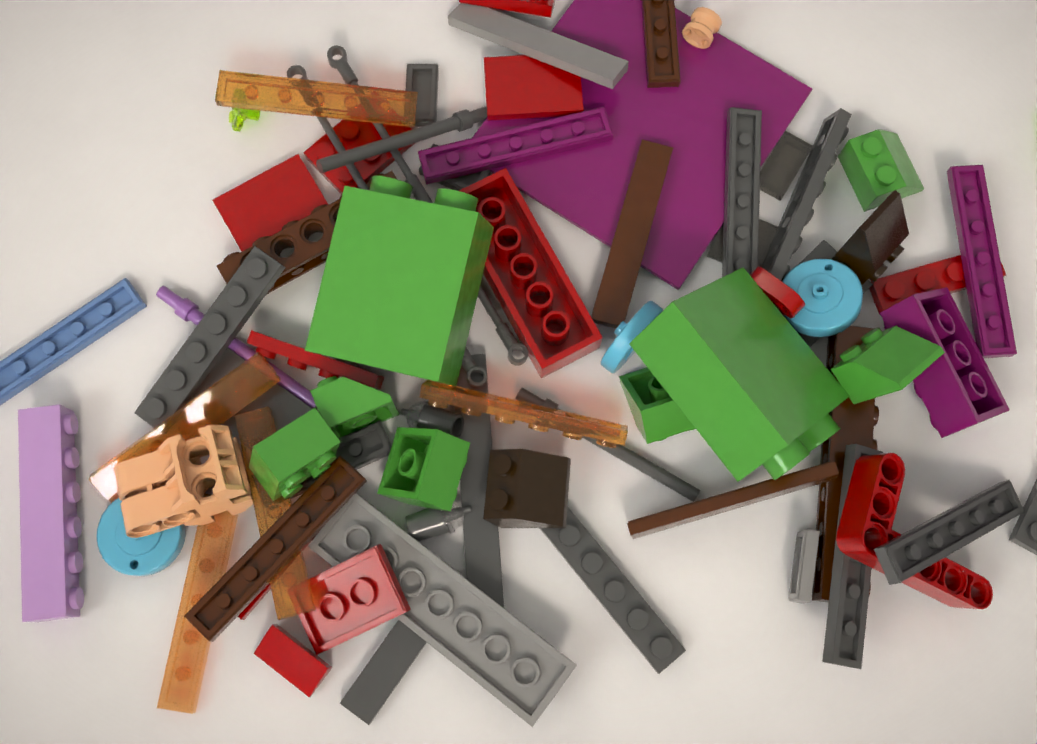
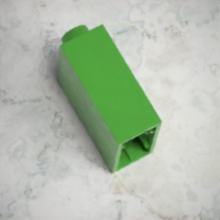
[305,175,494,386]
[629,267,850,482]

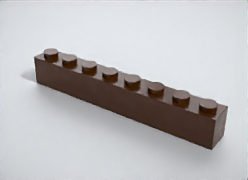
[812,326,879,603]

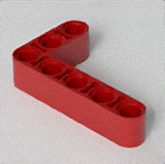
[836,453,993,610]

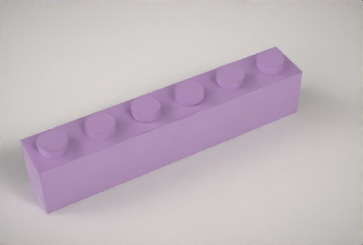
[18,405,84,622]

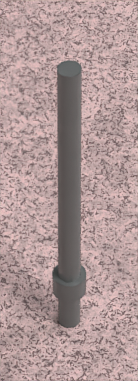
[316,106,487,173]
[515,388,700,502]

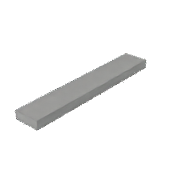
[448,3,629,89]

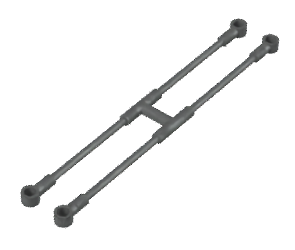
[287,45,528,389]

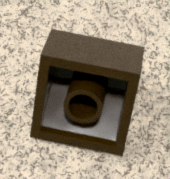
[831,190,909,285]
[483,449,571,528]

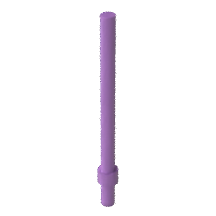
[156,286,317,409]

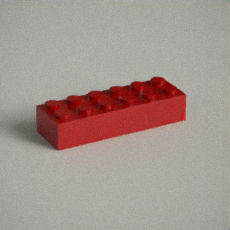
[459,168,603,378]

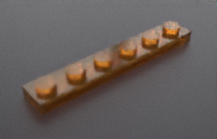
[419,380,628,448]

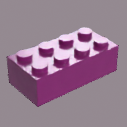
[880,287,1010,438]

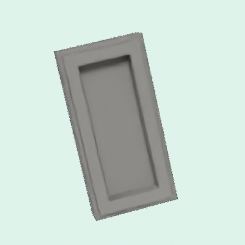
[788,529,820,604]

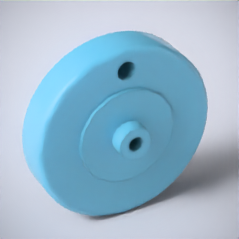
[782,259,863,337]
[600,301,663,374]
[97,497,186,576]

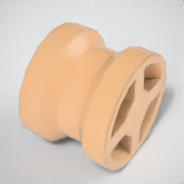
[682,7,722,49]

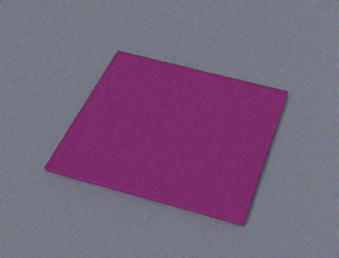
[472,0,813,290]

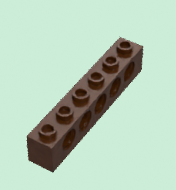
[217,171,397,295]

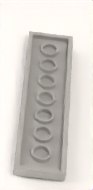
[308,493,577,727]

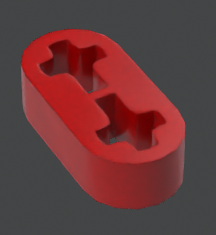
[750,266,805,318]

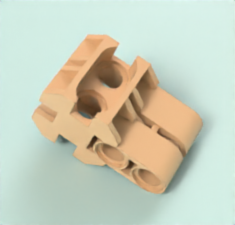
[113,425,254,538]

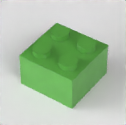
[249,408,341,501]
[377,427,470,512]

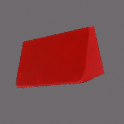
[254,624,333,698]

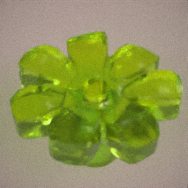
[229,89,260,132]

